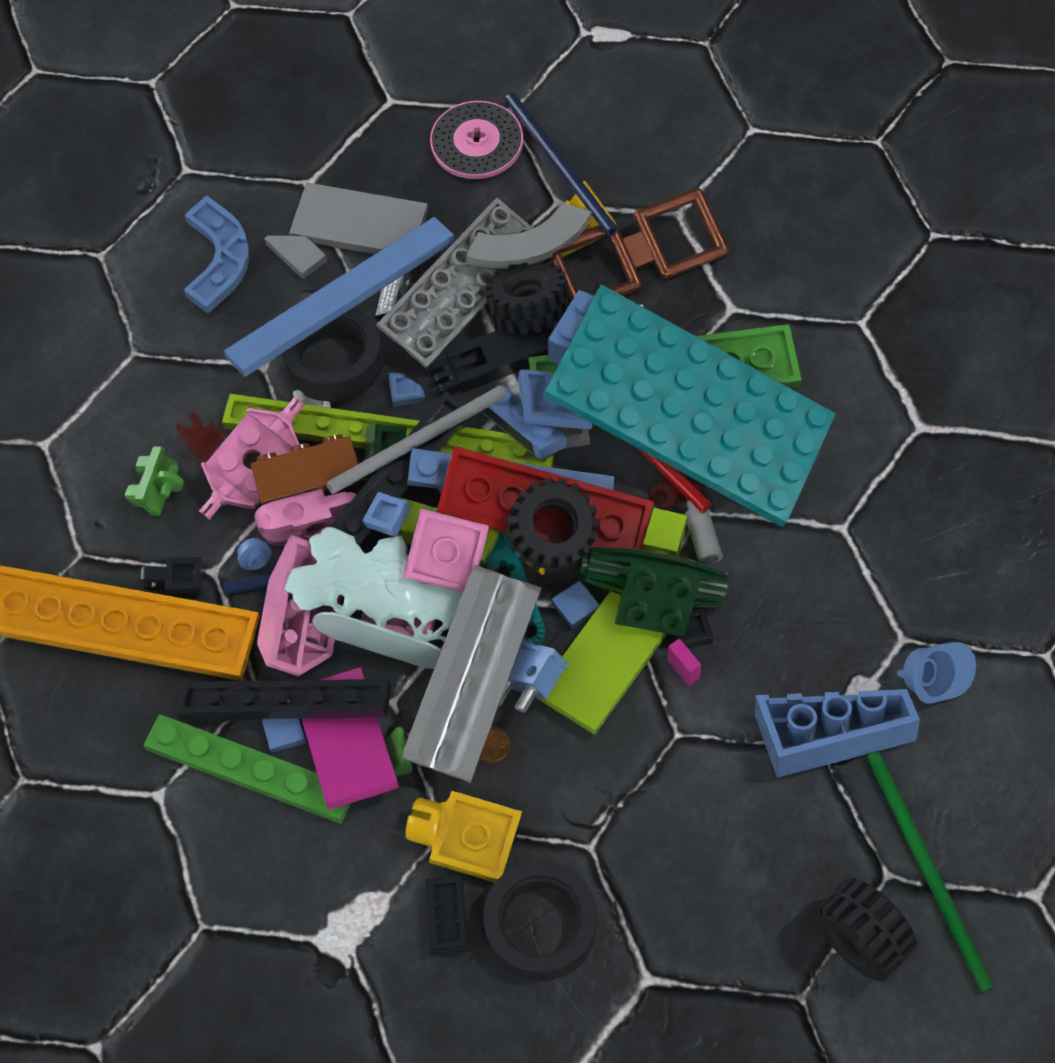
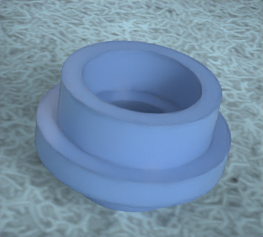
[237,538,271,570]

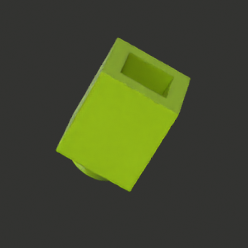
[643,508,687,557]

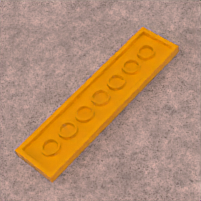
[0,565,260,681]

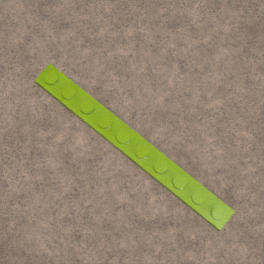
[222,394,556,468]

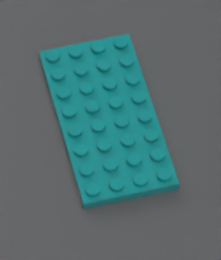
[542,284,836,527]

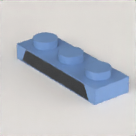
[477,385,567,460]

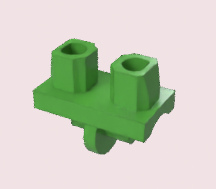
[125,446,184,516]

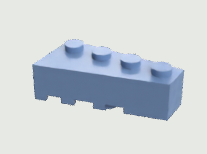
[755,689,920,778]

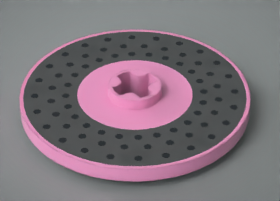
[430,101,523,179]

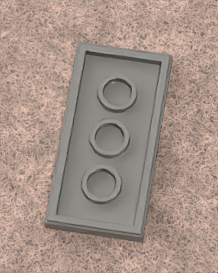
[289,182,428,254]

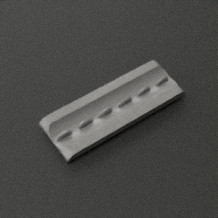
[376,198,533,368]
[401,565,541,783]

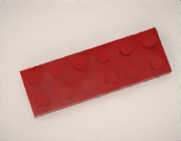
[436,446,654,554]

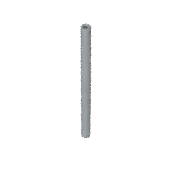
[326,385,506,494]

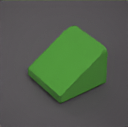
[384,727,413,776]

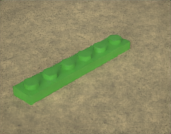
[143,714,351,824]

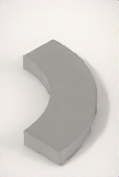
[466,202,591,268]

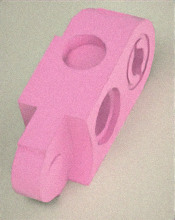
[254,488,356,547]

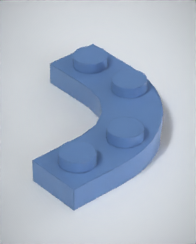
[184,195,249,314]

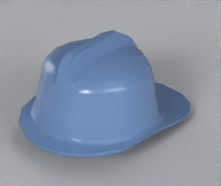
[897,642,977,703]

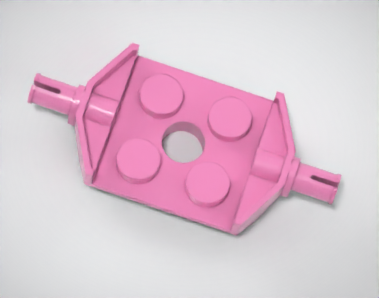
[199,397,305,520]

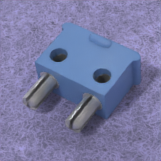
[499,641,569,713]

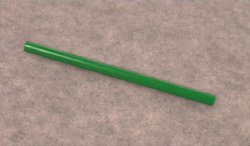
[866,751,995,994]

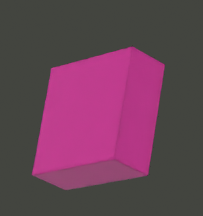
[667,638,701,687]

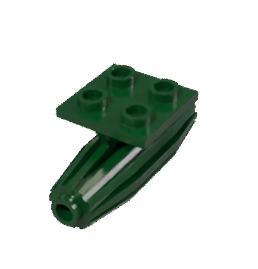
[578,547,728,637]

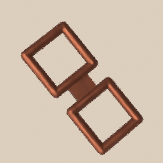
[549,188,730,302]

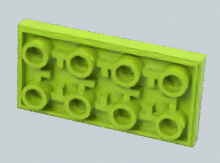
[536,591,667,735]

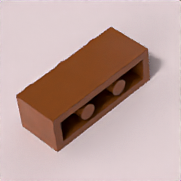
[250,434,362,506]

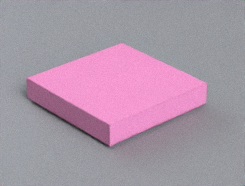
[403,508,489,592]

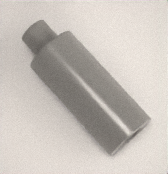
[684,500,723,566]

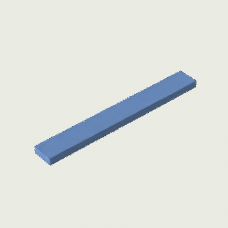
[224,217,455,377]

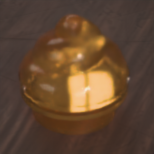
[480,727,511,763]

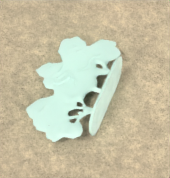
[284,527,463,669]

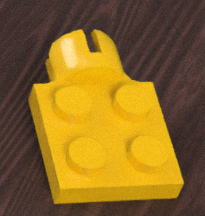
[405,790,522,883]

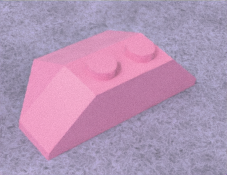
[257,535,342,676]

